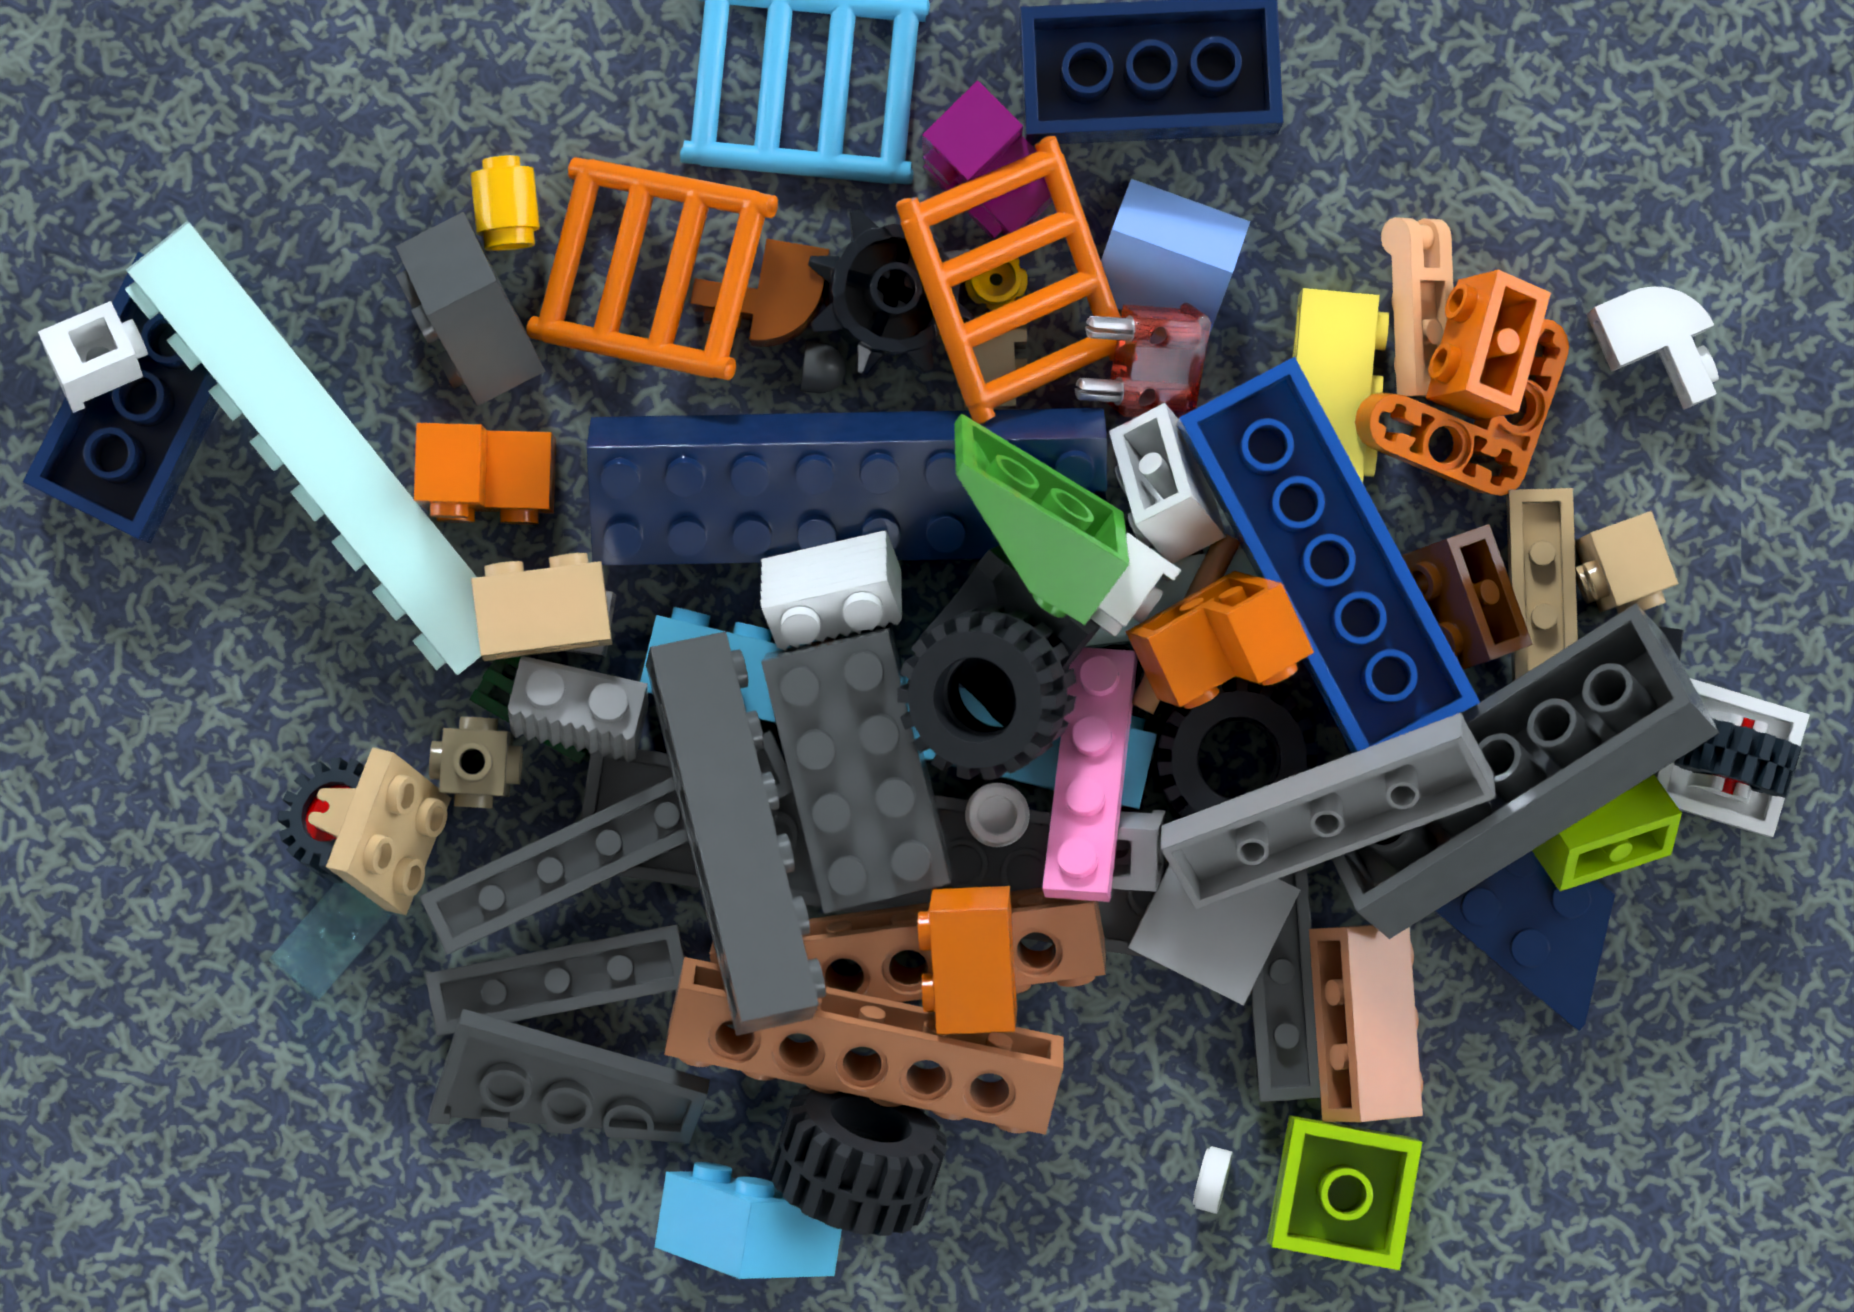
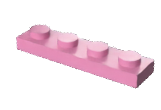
[1042,648,1138,902]

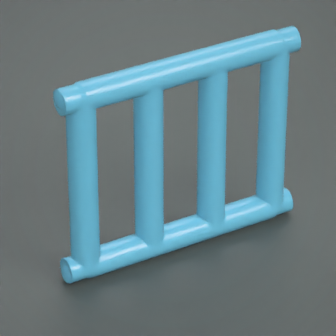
[680,0,930,185]

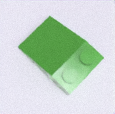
[954,413,1129,625]

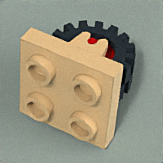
[278,747,451,915]

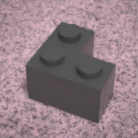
[395,212,545,406]

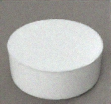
[965,783,1030,847]
[1193,1146,1233,1214]

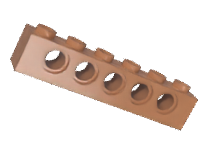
[709,887,1106,1025]
[664,957,1064,1135]

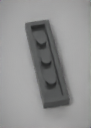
[1250,868,1321,1102]
[425,924,685,1037]

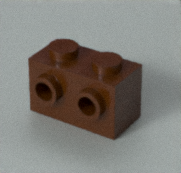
[1402,524,1533,670]

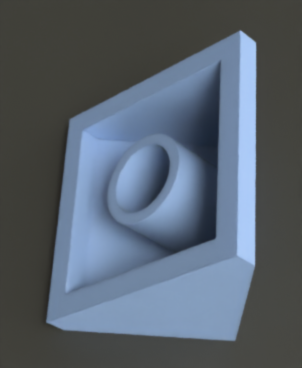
[1101,179,1250,341]

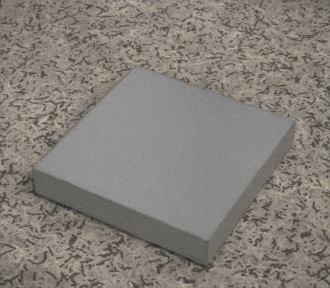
[1127,864,1301,1006]

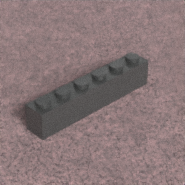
[646,631,826,1036]

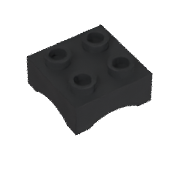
[911,545,1101,727]

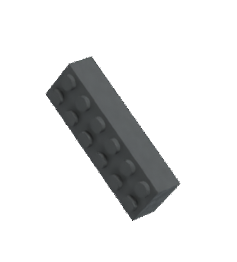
[1332,603,1720,939]

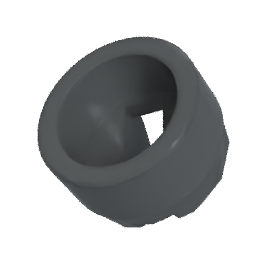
[800,341,846,393]

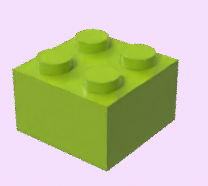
[1267,1115,1423,1271]

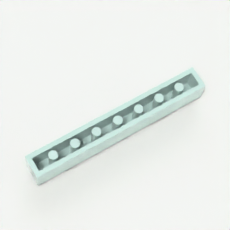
[125,222,481,675]

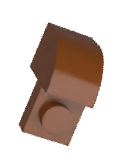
[690,238,831,347]

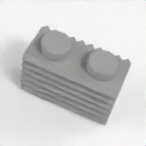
[508,656,649,763]

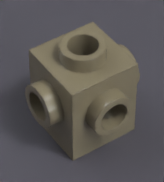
[429,717,523,809]

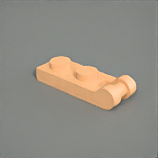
[1381,217,1453,397]

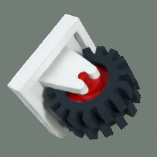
[1654,678,1810,837]

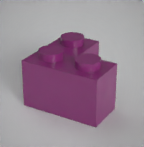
[922,80,1053,239]

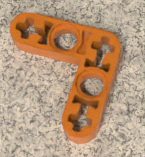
[1355,319,1569,496]

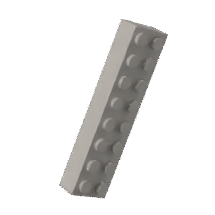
[1161,713,1495,909]

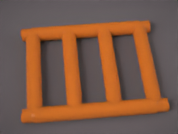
[895,136,1131,424]
[526,157,778,381]

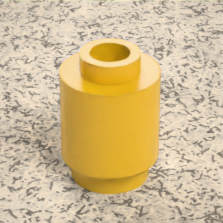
[470,155,540,251]

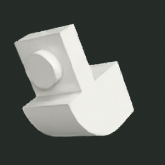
[1586,287,1719,409]

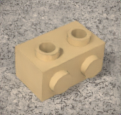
[1575,511,1678,614]
[471,553,613,661]

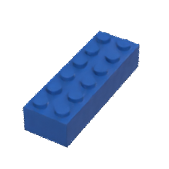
[1176,356,1480,753]

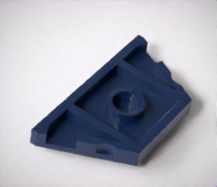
[1434,851,1615,1031]

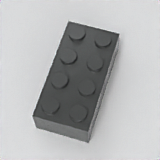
[761,623,953,914]

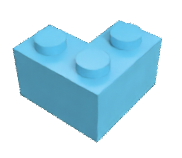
[655,1162,842,1279]

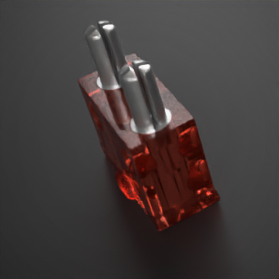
[1075,303,1212,419]

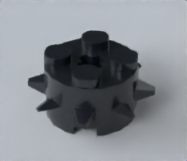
[808,208,975,375]

